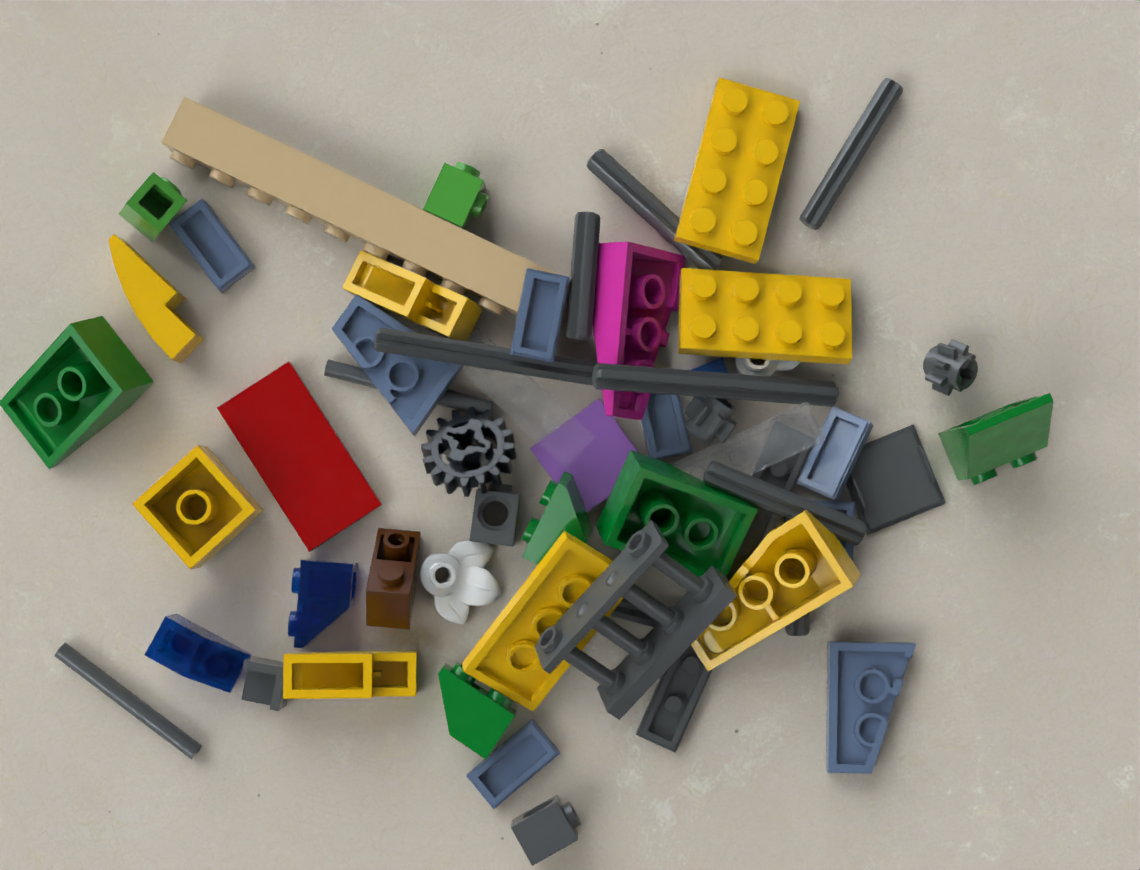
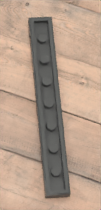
[636,421,815,752]

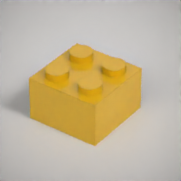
[132,445,264,569]

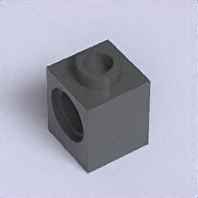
[469,482,521,547]
[511,795,581,866]

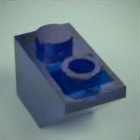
[288,559,358,648]
[144,613,252,693]

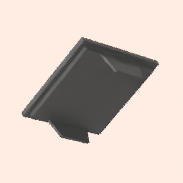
[846,424,946,535]

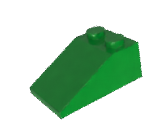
[0,316,154,469]
[938,393,1053,485]
[596,450,758,577]

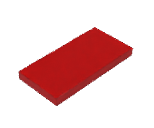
[217,361,383,552]

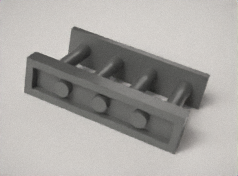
[534,520,737,720]

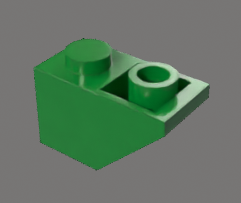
[521,471,593,565]
[438,662,516,760]

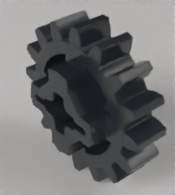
[421,407,517,497]

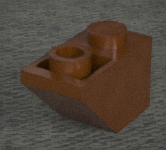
[366,528,421,630]

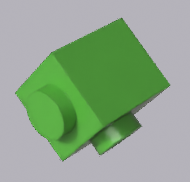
[423,162,489,230]
[119,172,188,242]

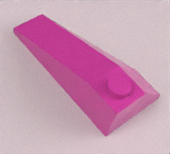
[592,241,686,420]

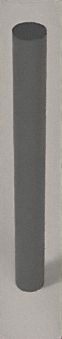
[324,359,494,415]
[55,643,202,760]

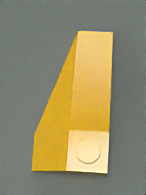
[691,510,861,671]

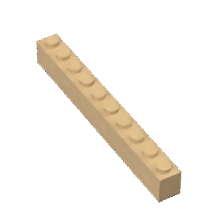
[161,96,570,316]

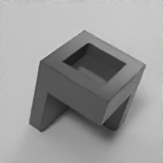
[241,656,288,711]

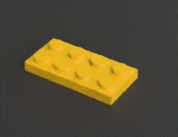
[674,77,800,264]
[678,268,852,365]
[462,530,637,712]

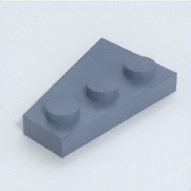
[332,294,463,437]
[826,641,916,774]

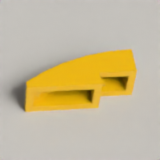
[108,234,204,363]
[342,250,483,341]
[283,650,417,699]

